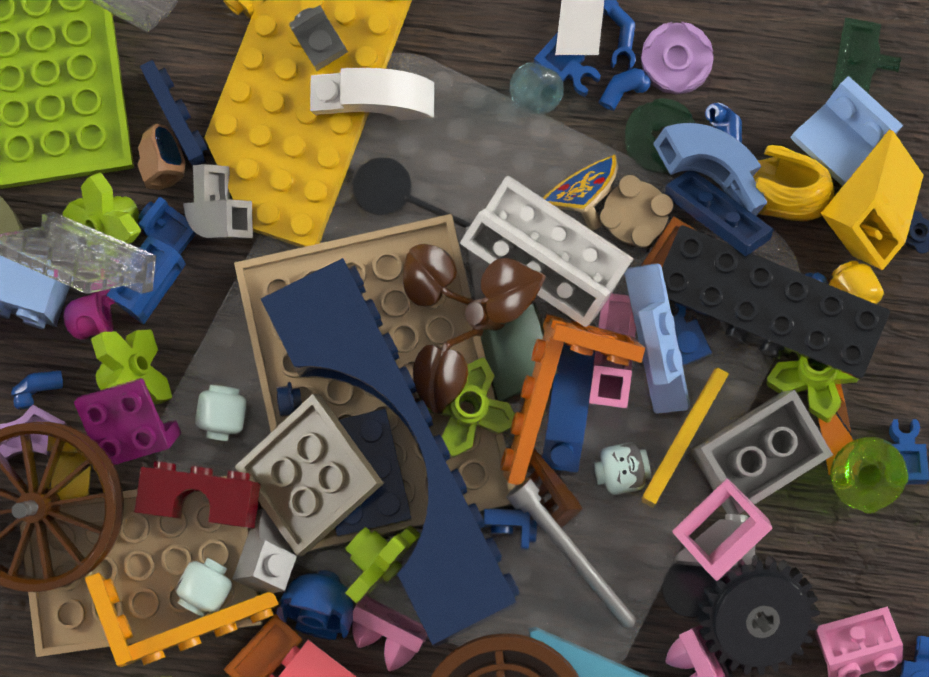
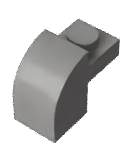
[183,164,253,239]

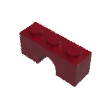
[134,461,261,529]

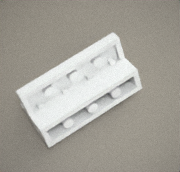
[460,176,634,327]

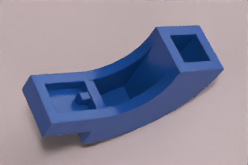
[542,342,595,472]

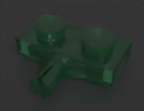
[831,17,901,94]

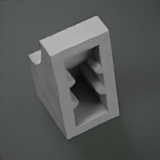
[232,509,297,594]

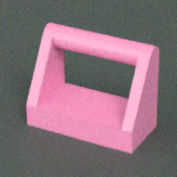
[672,478,773,581]

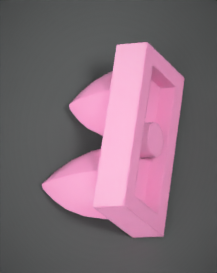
[352,596,428,671]
[665,625,726,677]

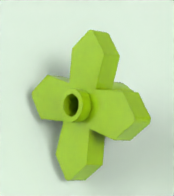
[63,172,141,271]
[91,329,172,404]
[767,354,859,422]
[418,357,515,458]
[345,525,421,603]

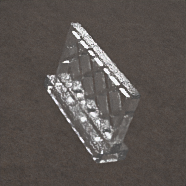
[0,212,156,294]

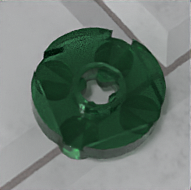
[624,98,695,173]

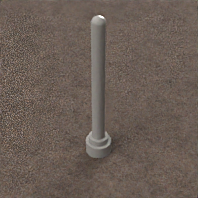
[506,478,636,628]

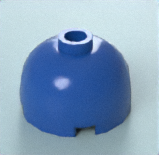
[276,570,355,640]

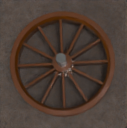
[0,421,124,592]

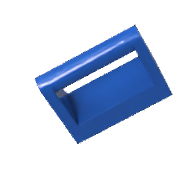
[106,235,186,325]

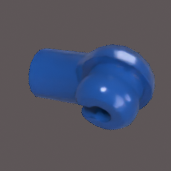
[599,68,651,111]
[705,103,742,143]
[11,371,63,409]

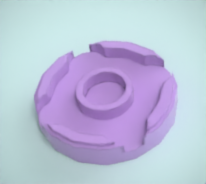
[641,22,713,95]

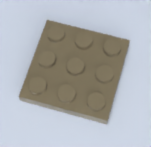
[235,394,384,556]

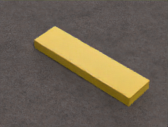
[641,367,729,508]

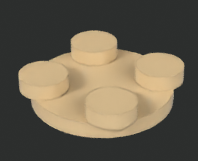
[600,175,673,248]

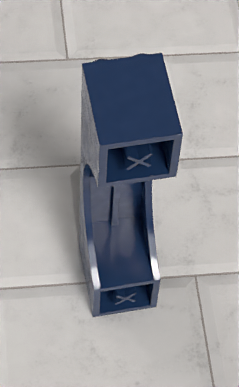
[261,258,520,648]

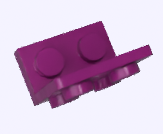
[74,378,181,465]

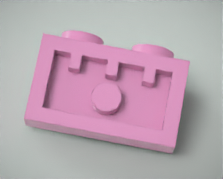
[815,606,903,677]

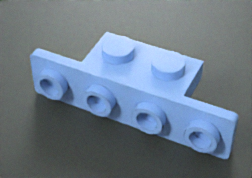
[624,263,691,414]

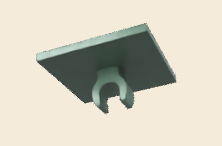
[480,304,558,402]

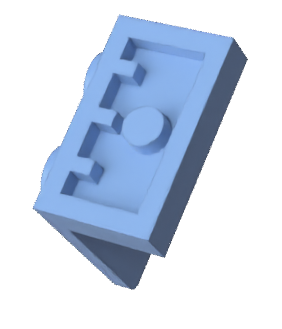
[791,76,903,186]

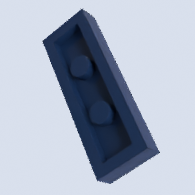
[140,59,208,167]
[665,171,773,256]

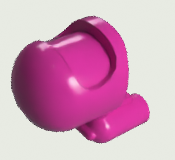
[64,272,120,340]

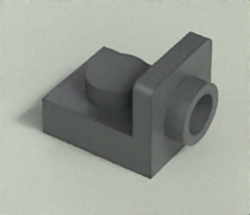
[289,5,348,71]

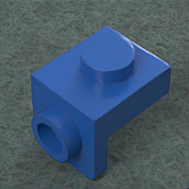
[138,197,197,254]

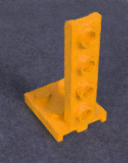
[85,572,279,667]

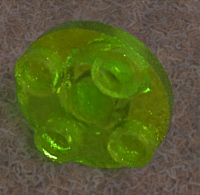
[830,437,909,514]

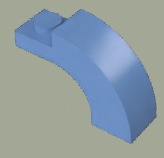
[653,123,767,216]

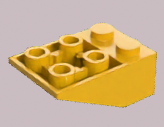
[821,129,923,270]

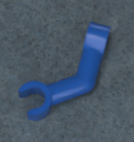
[603,0,636,70]

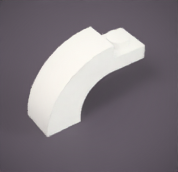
[310,68,434,121]

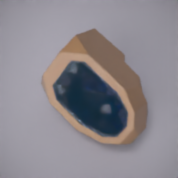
[137,124,185,190]

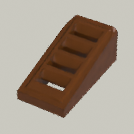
[515,448,583,528]

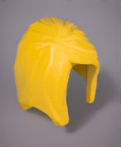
[753,145,835,221]

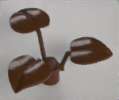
[403,244,546,414]

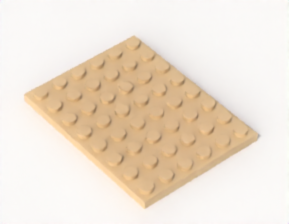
[234,214,515,552]

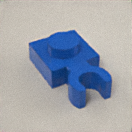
[534,32,601,97]
[673,303,712,367]
[886,419,929,485]

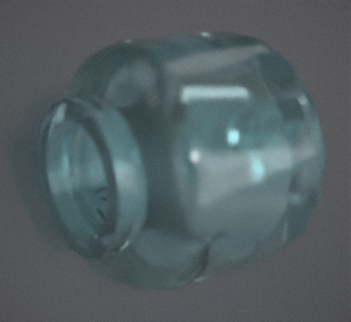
[509,62,564,115]

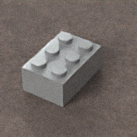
[689,390,833,514]

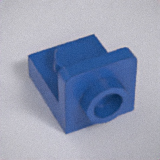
[483,509,537,551]

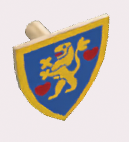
[543,155,618,230]

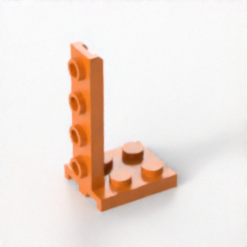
[500,313,645,485]

